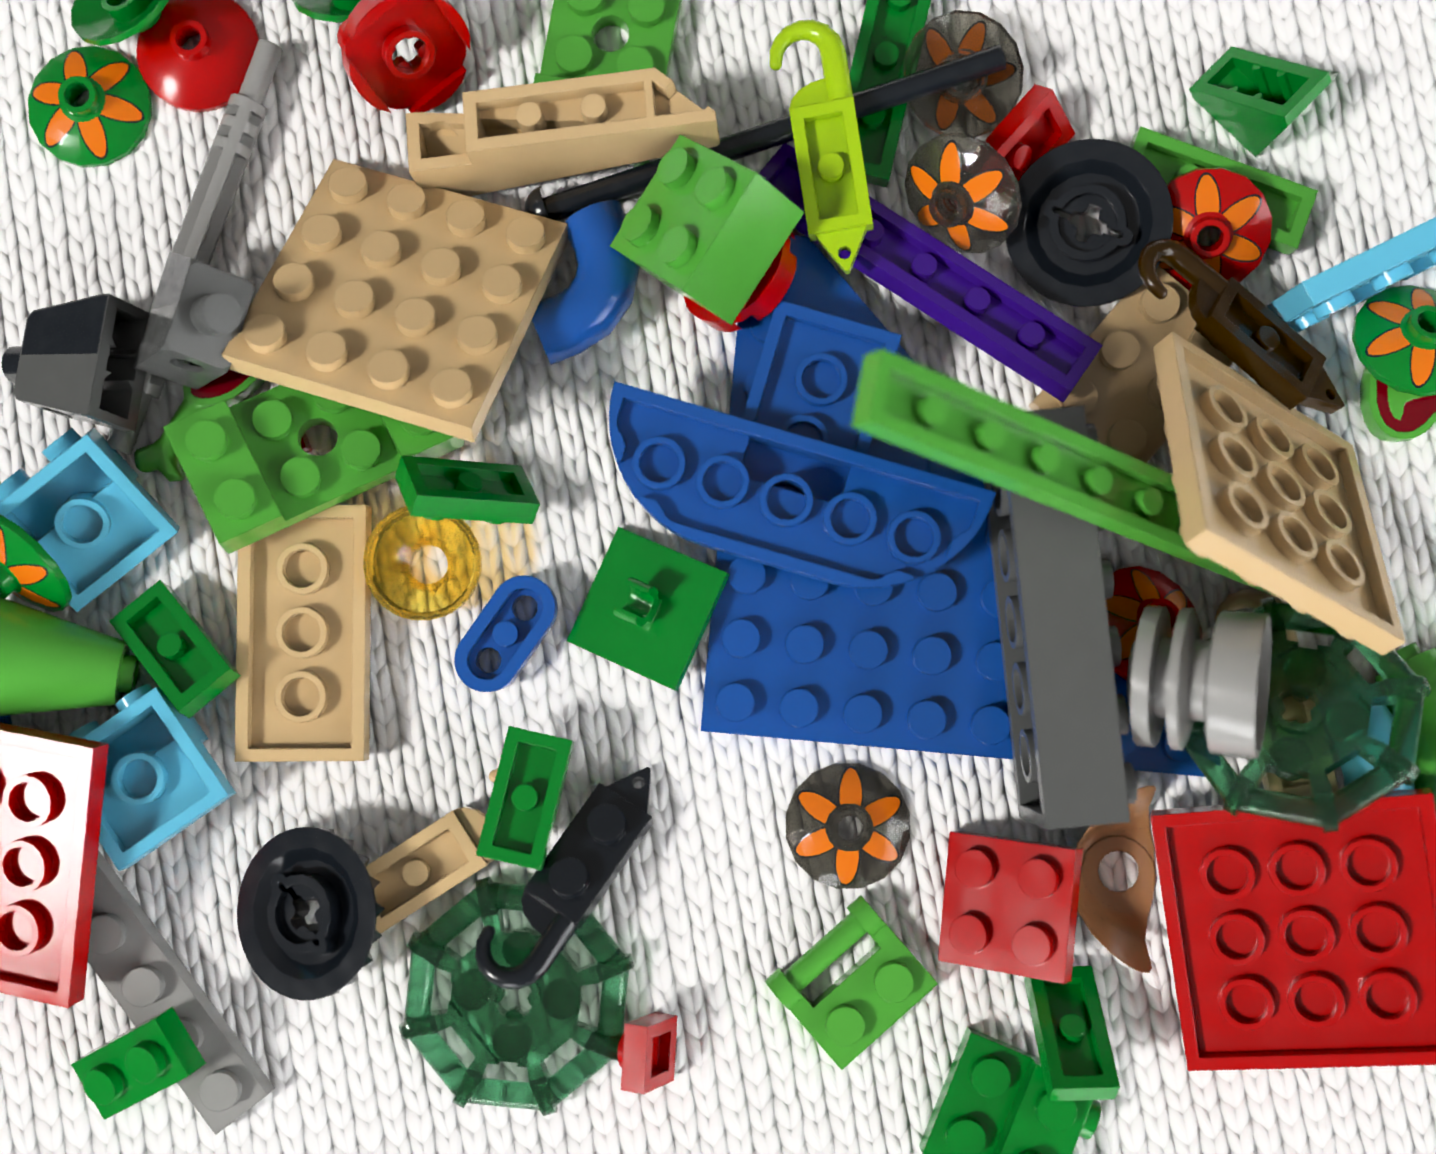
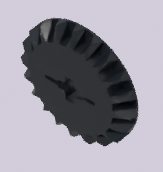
[1005,139,1174,307]
[237,827,385,1001]

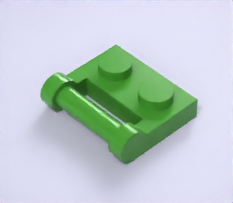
[765,895,938,1070]

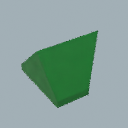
[1189,46,1339,157]

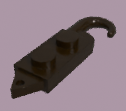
[1138,238,1344,414]

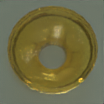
[363,506,482,621]

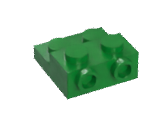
[919,1026,1101,1154]

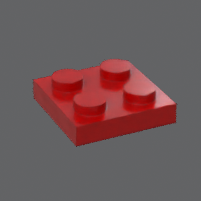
[938,831,1083,984]

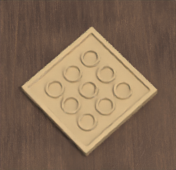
[222,159,569,443]
[1153,332,1406,655]

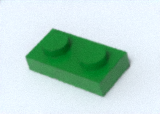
[395,455,540,524]
[109,580,241,718]
[476,726,574,871]
[1024,966,1120,1101]
[71,1007,206,1120]

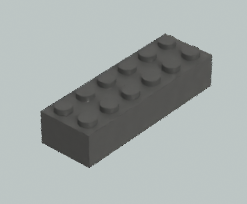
[983,405,1137,830]

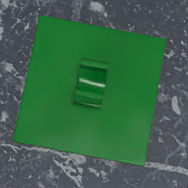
[567,527,730,692]

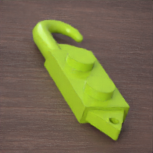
[769,19,874,275]

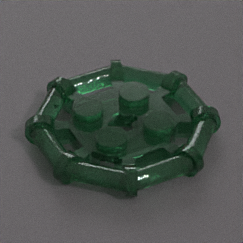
[1184,597,1432,833]
[398,877,634,1116]

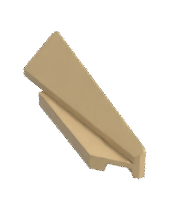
[406,68,720,196]

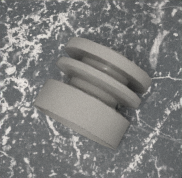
[1126,605,1272,759]

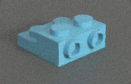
[0,427,180,612]
[68,684,236,871]

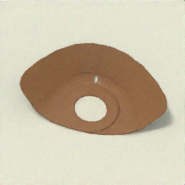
[1076,785,1156,973]

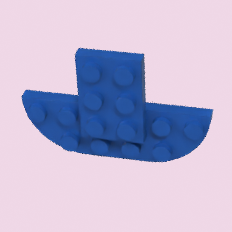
[609,300,996,589]

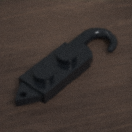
[475,767,653,990]

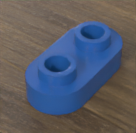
[454,575,558,692]

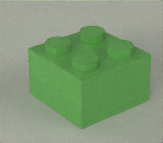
[610,135,804,325]

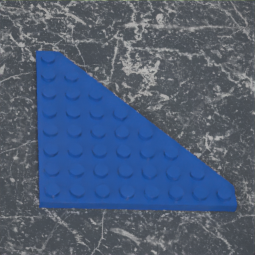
[701,235,1211,777]

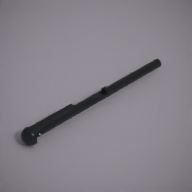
[524,44,1006,221]

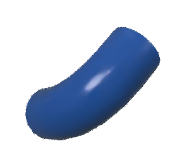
[532,200,640,365]

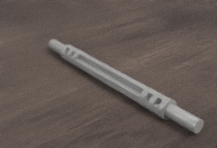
[107,39,283,455]

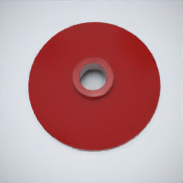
[136,0,260,112]

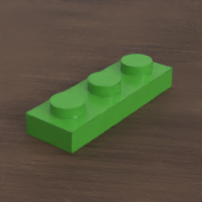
[1130,126,1318,255]

